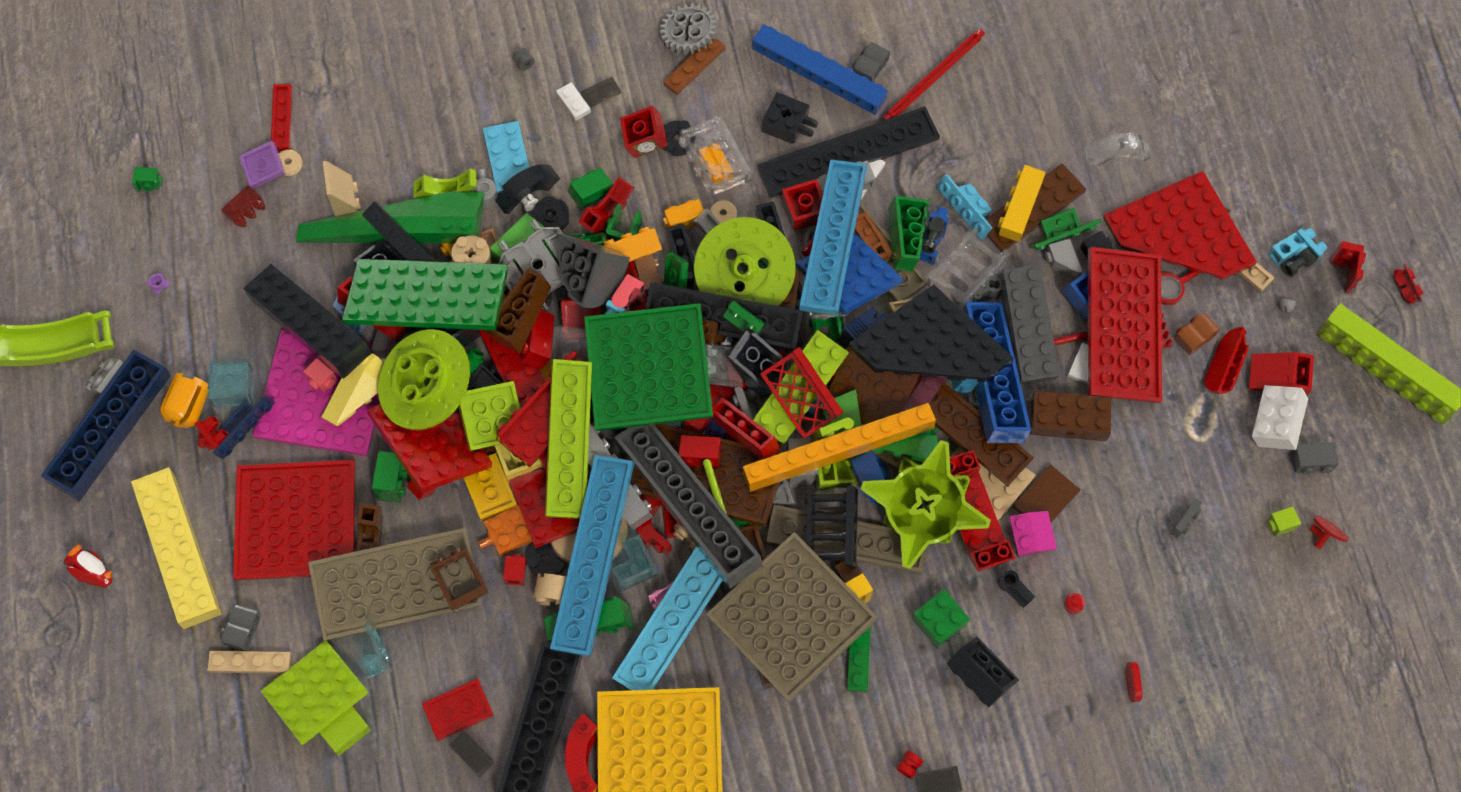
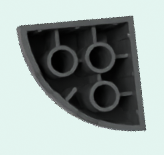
[557,234,630,308]

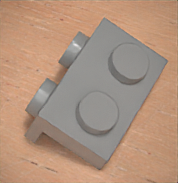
[732,386,757,420]

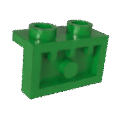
[723,301,765,334]

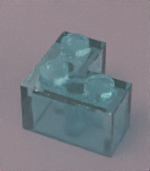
[612,535,657,592]

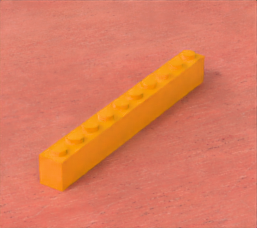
[743,403,936,492]

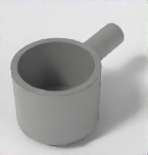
[472,169,498,208]

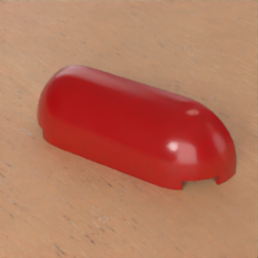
[1205,327,1249,394]

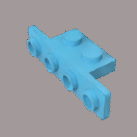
[936,174,992,240]

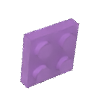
[240,141,286,189]

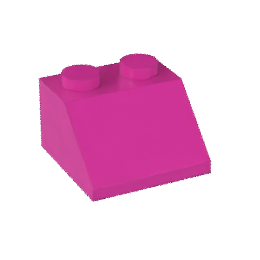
[1009,511,1057,558]

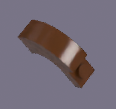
[356,503,383,551]

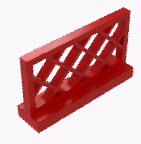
[760,347,843,439]

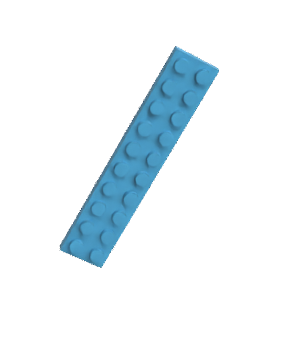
[799,160,867,316]
[550,455,634,657]

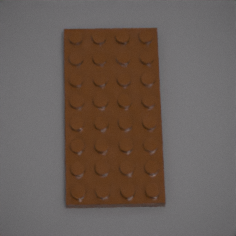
[625,424,780,527]

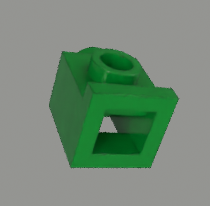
[132,167,163,192]

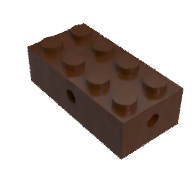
[1030,391,1112,441]

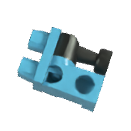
[1267,228,1327,277]

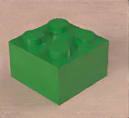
[372,451,409,503]
[912,589,970,649]

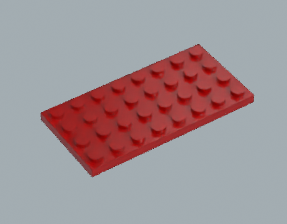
[1088,247,1162,403]

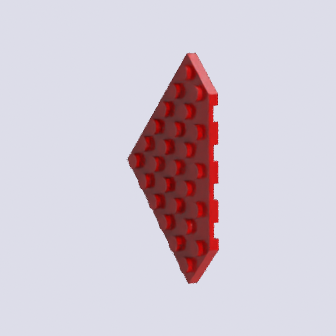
[1103,171,1257,280]

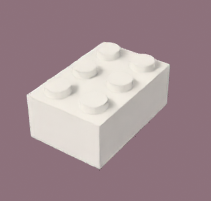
[1252,385,1308,450]

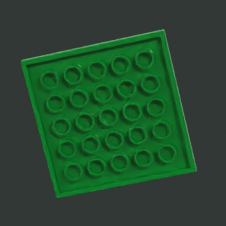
[584,303,713,431]

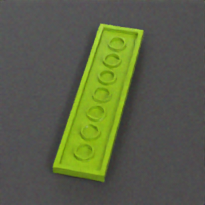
[545,359,592,519]

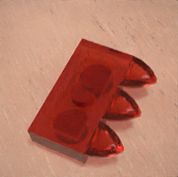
[221,186,265,227]

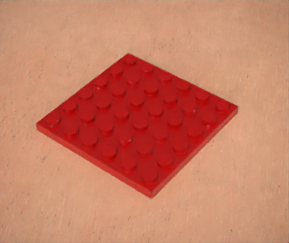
[233,460,356,581]

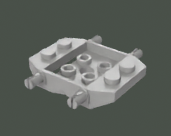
[497,219,564,311]

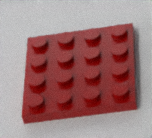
[509,467,591,548]

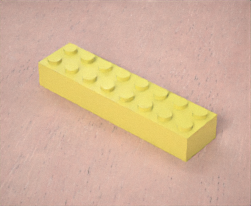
[131,467,222,629]

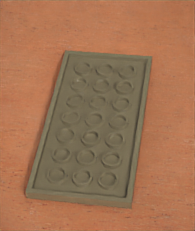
[308,527,483,641]

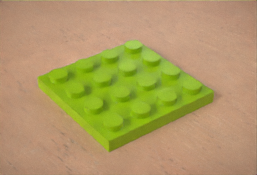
[261,641,369,746]

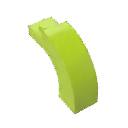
[413,168,477,199]

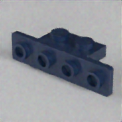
[213,395,275,459]

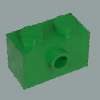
[568,168,613,209]

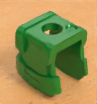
[606,204,643,242]
[808,312,844,343]

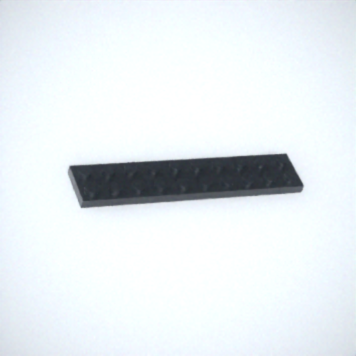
[757,106,940,198]

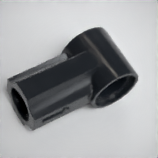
[998,570,1036,608]

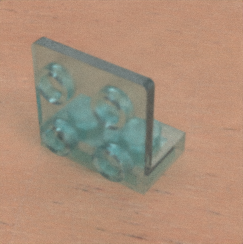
[358,624,390,679]

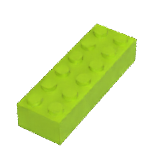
[753,330,849,448]

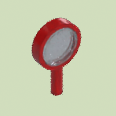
[1161,270,1200,305]

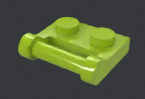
[811,418,854,442]

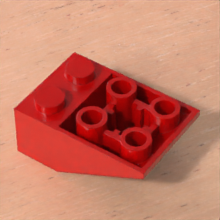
[1248,352,1314,396]

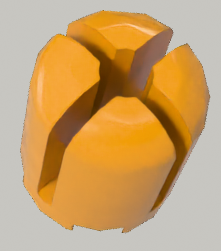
[160,373,211,428]

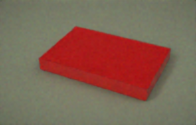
[422,678,494,741]

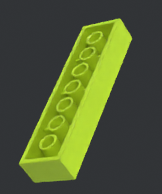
[1317,303,1461,425]

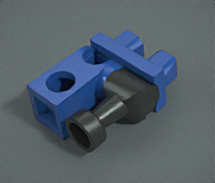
[919,207,949,265]

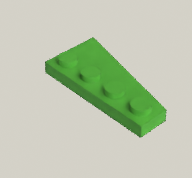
[820,389,866,470]

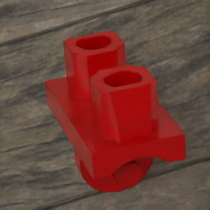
[195,416,229,450]

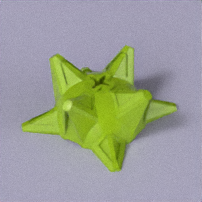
[861,440,991,569]

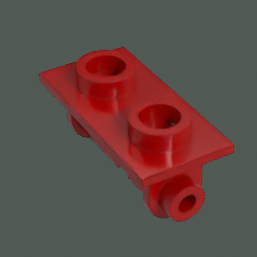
[1393,264,1424,305]

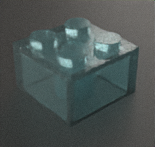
[209,361,253,407]

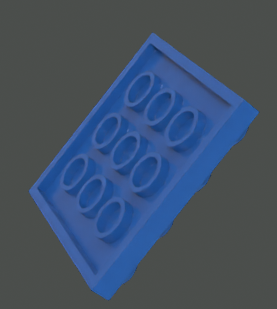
[796,232,903,315]

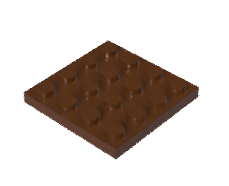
[820,346,920,425]

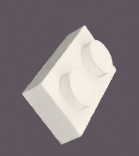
[556,82,591,121]

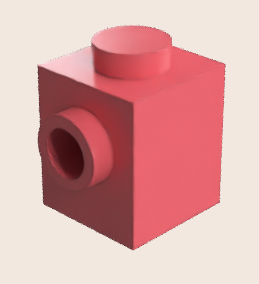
[303,358,337,392]

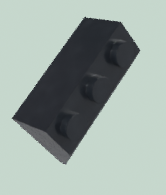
[946,637,1019,707]

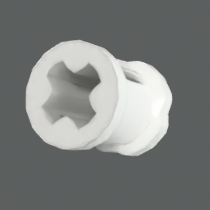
[521,193,539,212]

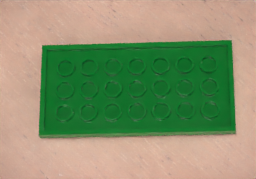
[342,259,508,330]

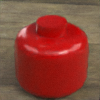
[1064,593,1085,615]

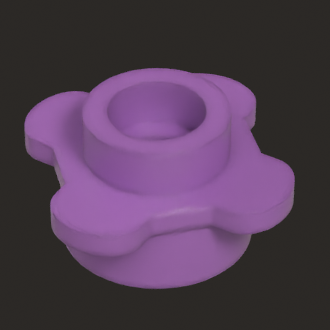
[147,273,169,294]

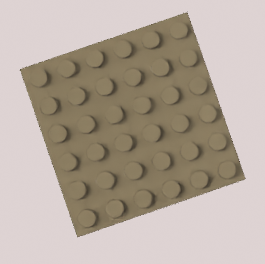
[706,532,878,703]

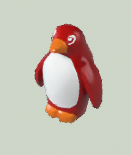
[63,544,113,588]

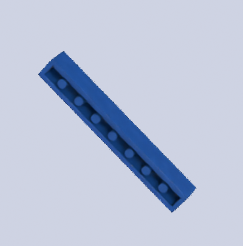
[752,24,888,115]

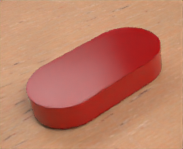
[1126,662,1143,702]

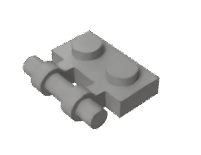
[85,357,124,394]

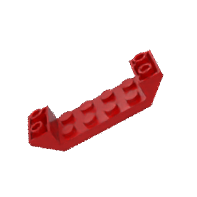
[950,450,1016,572]

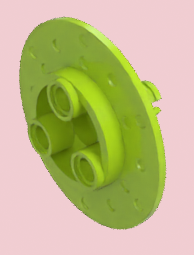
[694,217,796,305]
[378,329,470,430]

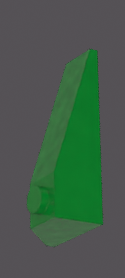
[872,430,937,462]

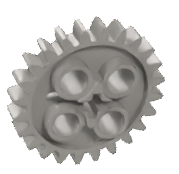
[660,3,718,55]

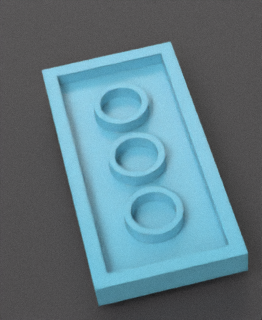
[483,121,529,195]

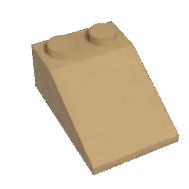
[323,161,361,216]

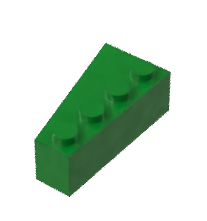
[888,196,930,272]
[544,597,635,642]

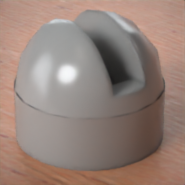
[1280,298,1296,313]

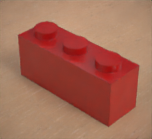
[521,310,554,369]

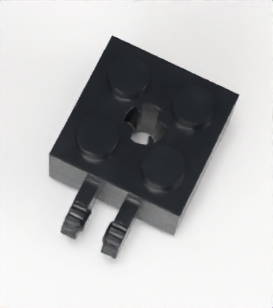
[761,92,819,144]

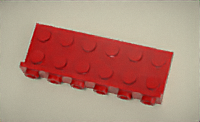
[497,351,592,467]

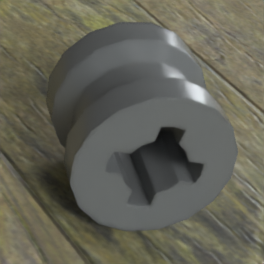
[512,48,535,71]

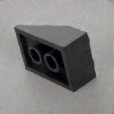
[727,327,791,397]

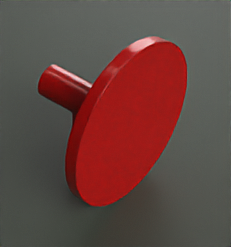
[1309,516,1349,549]

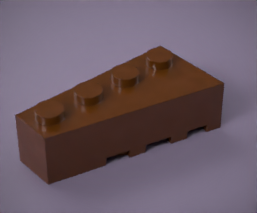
[484,269,551,353]

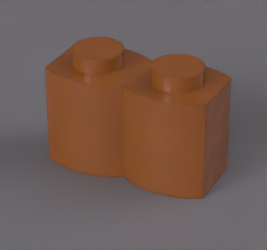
[1175,313,1220,355]

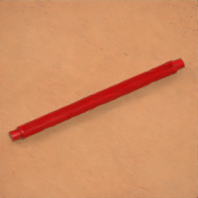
[882,29,985,121]

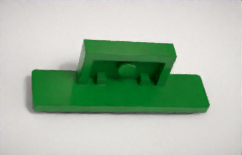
[1029,208,1102,251]

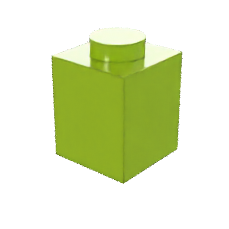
[1267,506,1301,537]

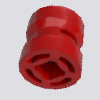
[896,750,924,779]

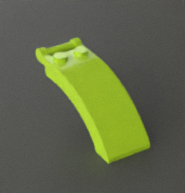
[0,311,114,366]

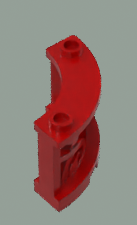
[565,714,598,792]

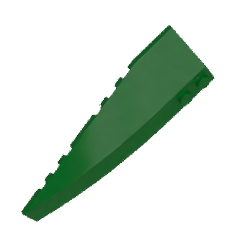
[296,192,485,244]

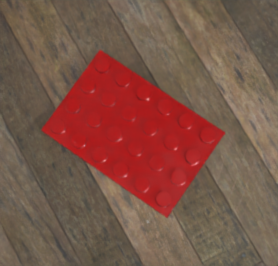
[367,404,492,493]

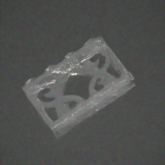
[678,114,752,197]

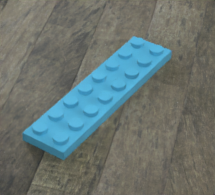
[612,547,723,690]

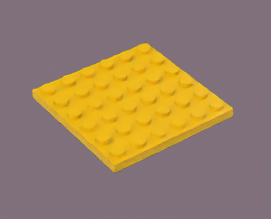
[597,687,723,792]

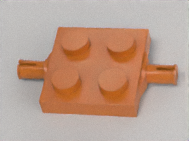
[478,505,533,557]

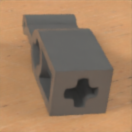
[971,266,1011,302]

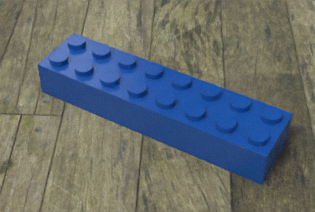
[962,302,1031,443]

